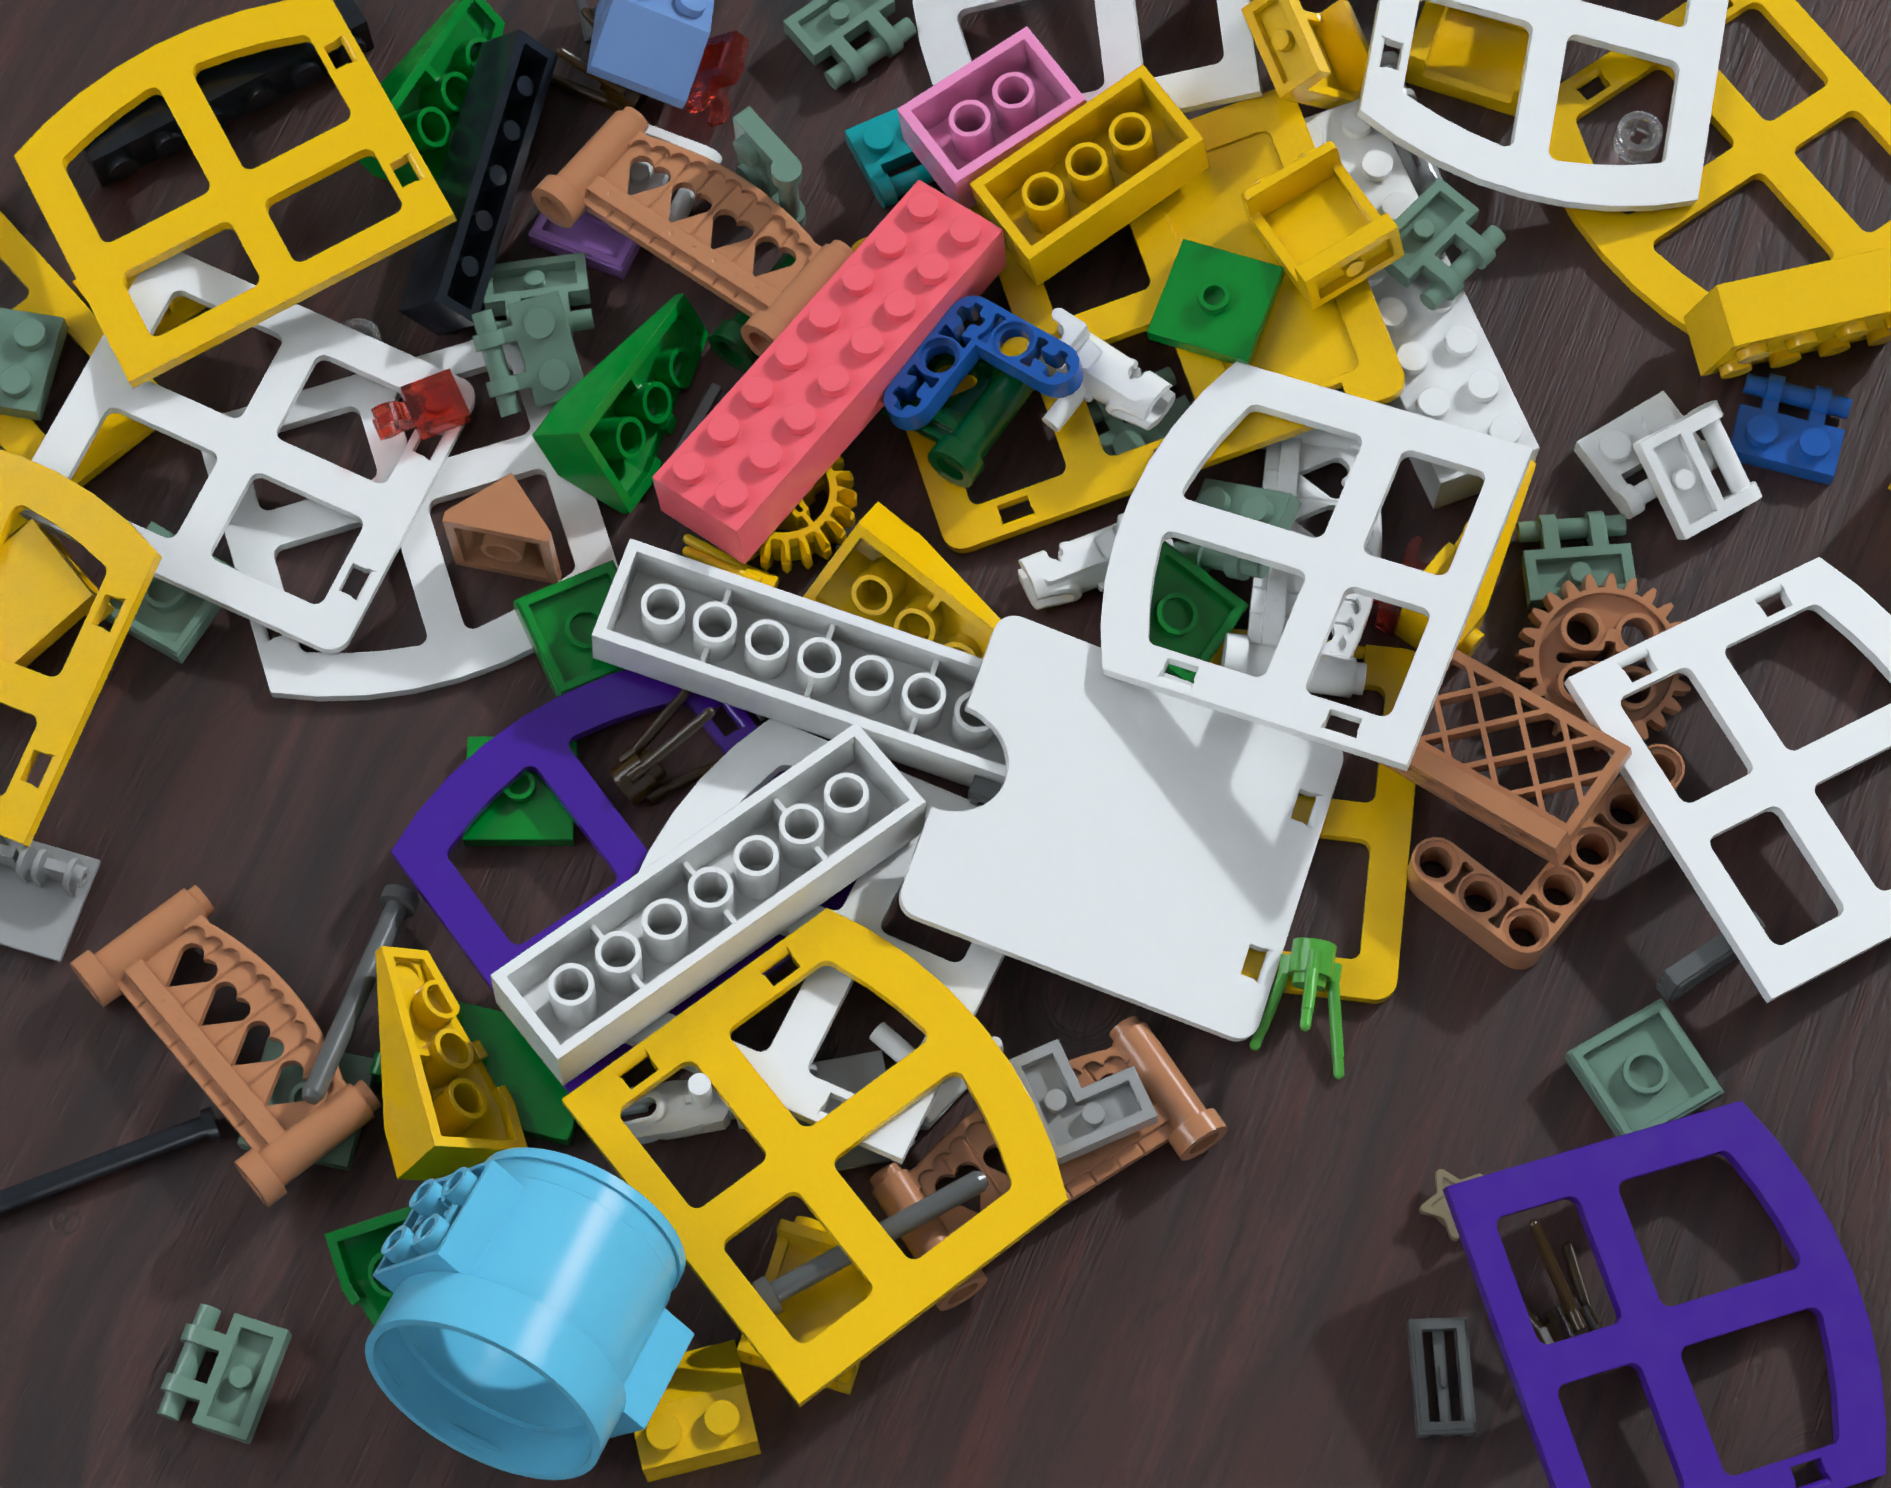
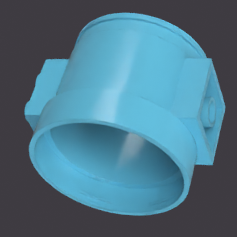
[365,1147,694,1480]

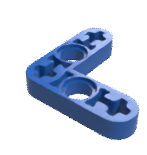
[883,295,1084,431]

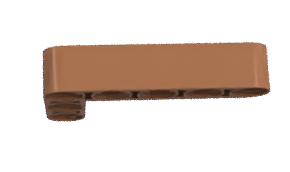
[1407,744,1685,970]

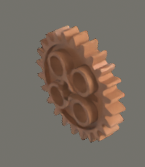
[1514,573,1691,751]

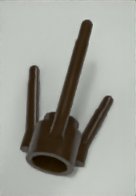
[549,7,648,113]
[609,689,720,806]
[1523,1219,1601,1344]

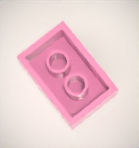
[897,26,1087,209]

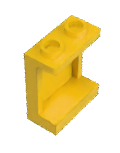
[1241,0,1369,110]
[1405,1,1529,117]
[1241,141,1405,310]
[0,519,115,667]
[737,1216,872,1395]

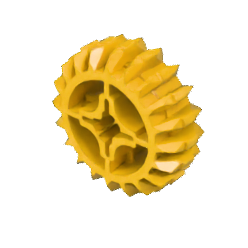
[746,456,857,574]

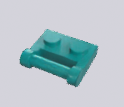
[844,106,935,208]

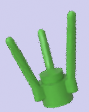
[1249,937,1344,1080]

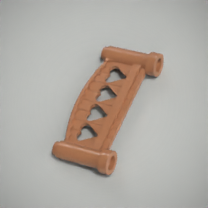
[532,107,854,357]
[69,885,382,1208]
[870,1016,1228,1311]

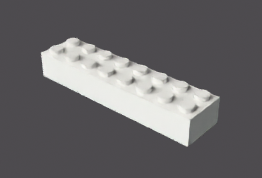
[1304,99,1540,510]
[592,538,1006,787]
[490,722,926,1086]

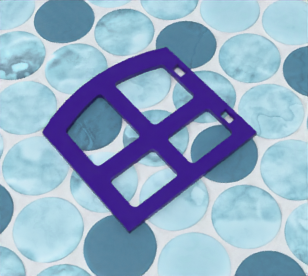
[391,670,857,1094]
[1442,1100,1886,1488]

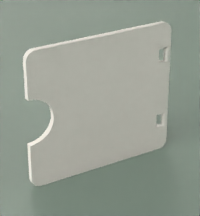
[899,616,1344,1042]

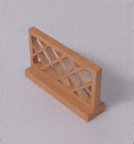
[1381,649,1632,868]

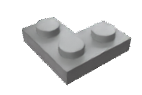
[1009,1039,1158,1166]

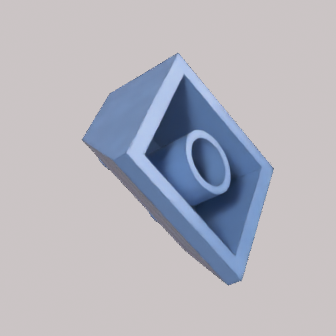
[587,0,714,109]

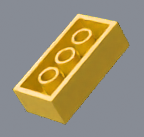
[970,64,1210,287]
[1684,247,1891,379]

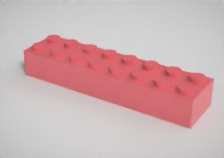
[652,180,1007,565]

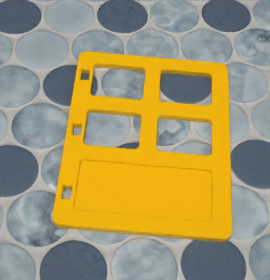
[851,89,1405,553]

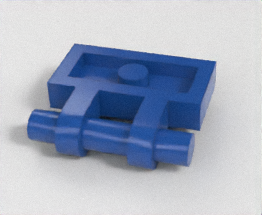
[1730,373,1852,485]

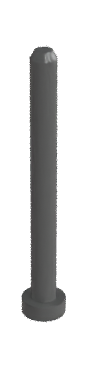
[302,884,420,1105]
[751,1171,989,1315]

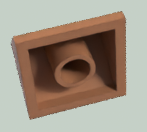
[442,473,562,584]

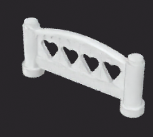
[1220,429,1382,698]

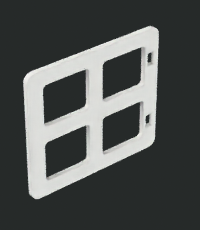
[19,252,475,654]

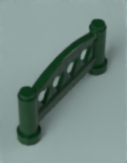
[709,253,1035,488]

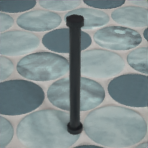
[0,1106,223,1215]

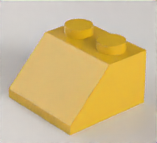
[634,1340,761,1482]

